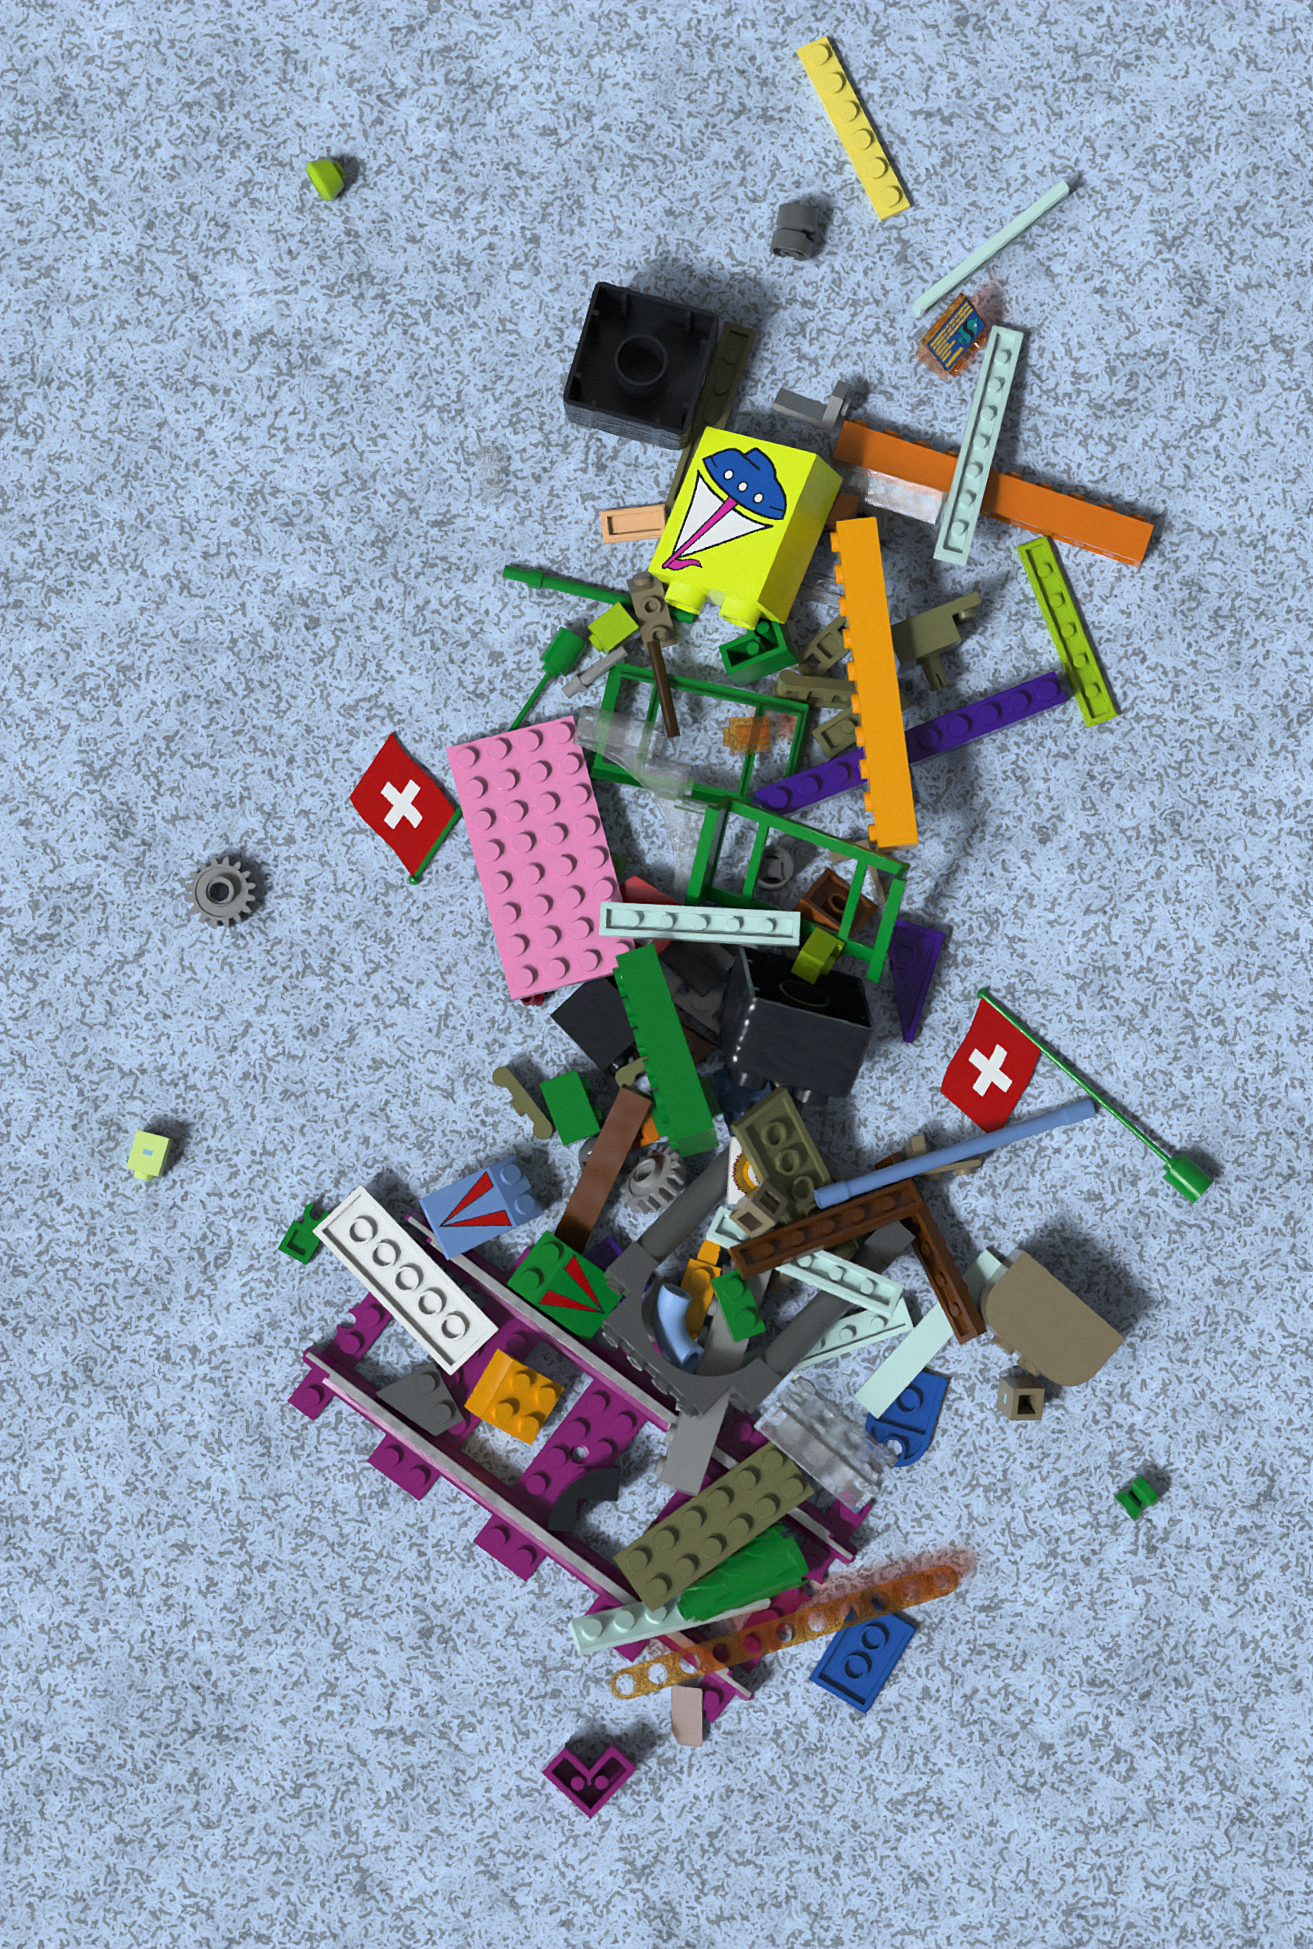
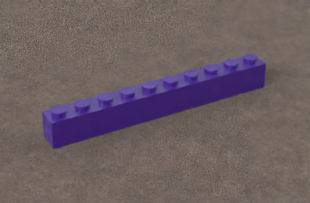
[750,671,1067,818]

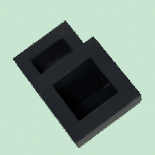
[547,1465,621,1532]

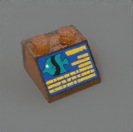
[915,292,988,382]

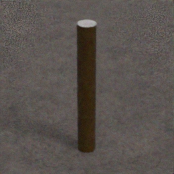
[647,640,681,739]

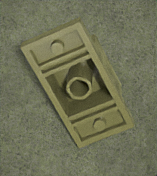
[890,591,982,692]

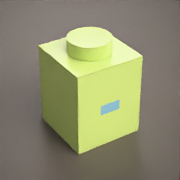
[126,1130,173,1182]

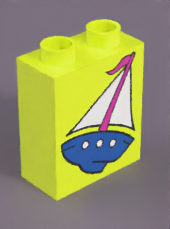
[648,426,843,630]

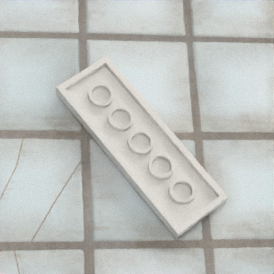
[313,1185,499,1376]

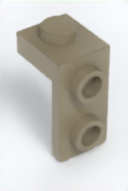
[626,571,677,652]
[828,838,889,906]
[904,1135,982,1182]

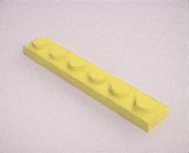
[797,36,910,222]

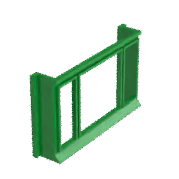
[587,662,814,818]
[684,794,911,984]

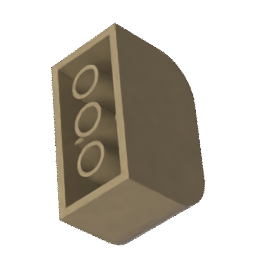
[977,1248,1126,1386]

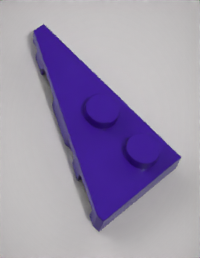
[888,919,945,1044]

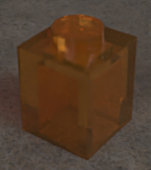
[722,716,770,755]

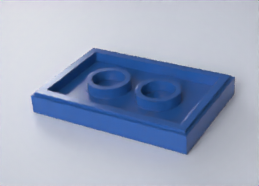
[808,1592,917,1714]

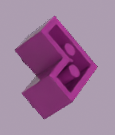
[541,1740,637,1819]

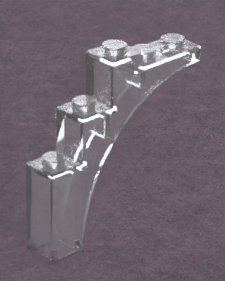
[573,705,716,904]

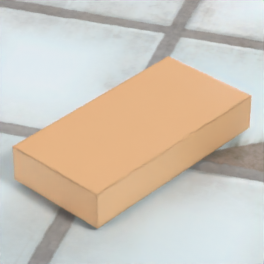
[600,504,667,544]

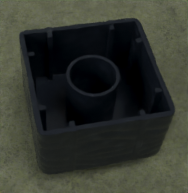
[563,281,719,451]
[717,946,876,1107]

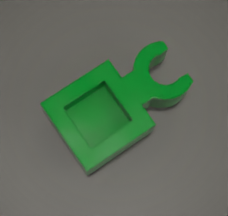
[278,1203,330,1265]

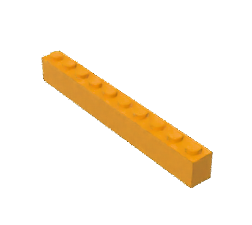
[830,517,919,853]

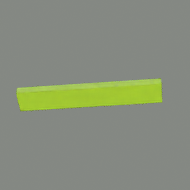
[1016,535,1118,728]

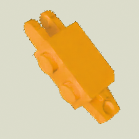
[680,1240,721,1339]

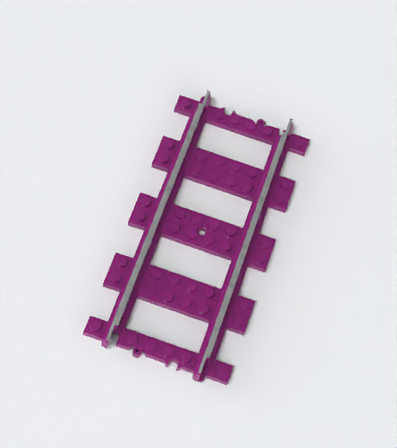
[287,1211,872,1723]

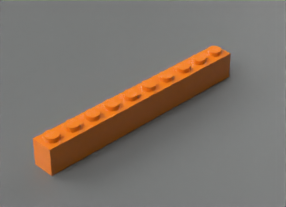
[831,419,1154,568]

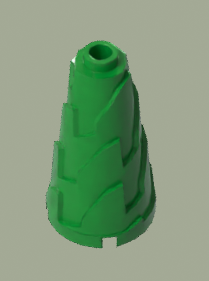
[676,1522,810,1623]

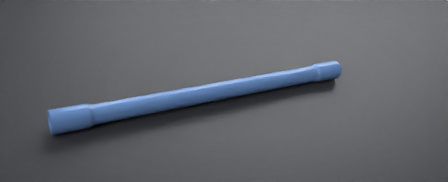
[814,1098,1095,1209]

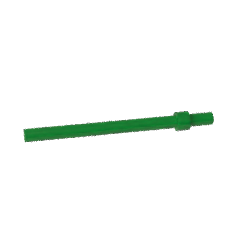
[503,565,695,624]

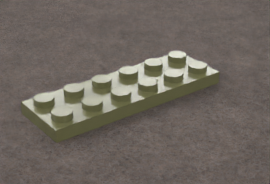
[730,1087,864,1287]
[612,1437,815,1613]

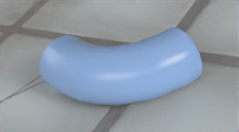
[653,1283,704,1374]

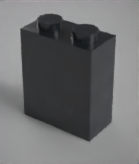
[550,977,639,1077]

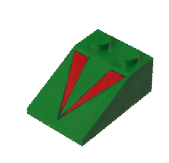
[507,1230,624,1342]

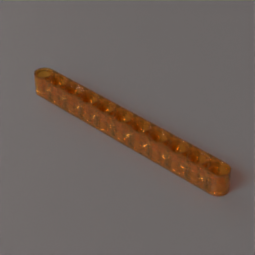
[608,1565,959,1701]

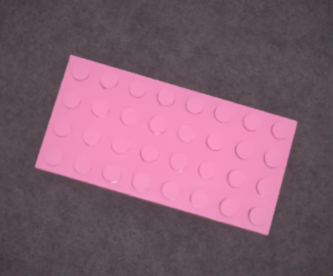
[446,715,636,1001]

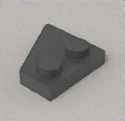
[376,1361,465,1436]

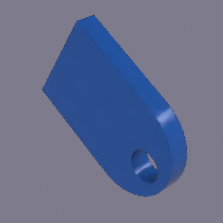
[864,1360,948,1467]

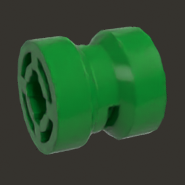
[1113,1475,1161,1521]

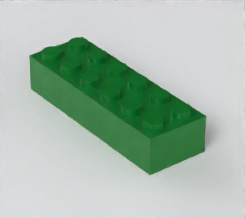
[612,943,720,1158]

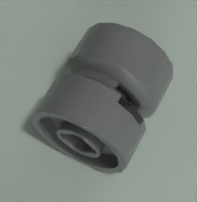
[770,203,820,262]
[756,845,794,892]

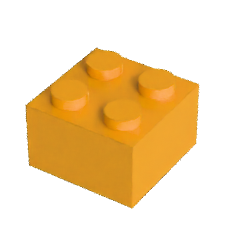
[464,1349,565,1445]

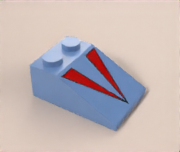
[419,1154,544,1260]

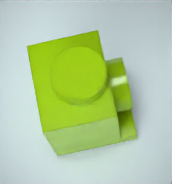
[791,927,845,985]

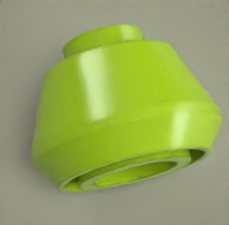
[305,158,347,201]

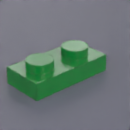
[710,1270,766,1344]

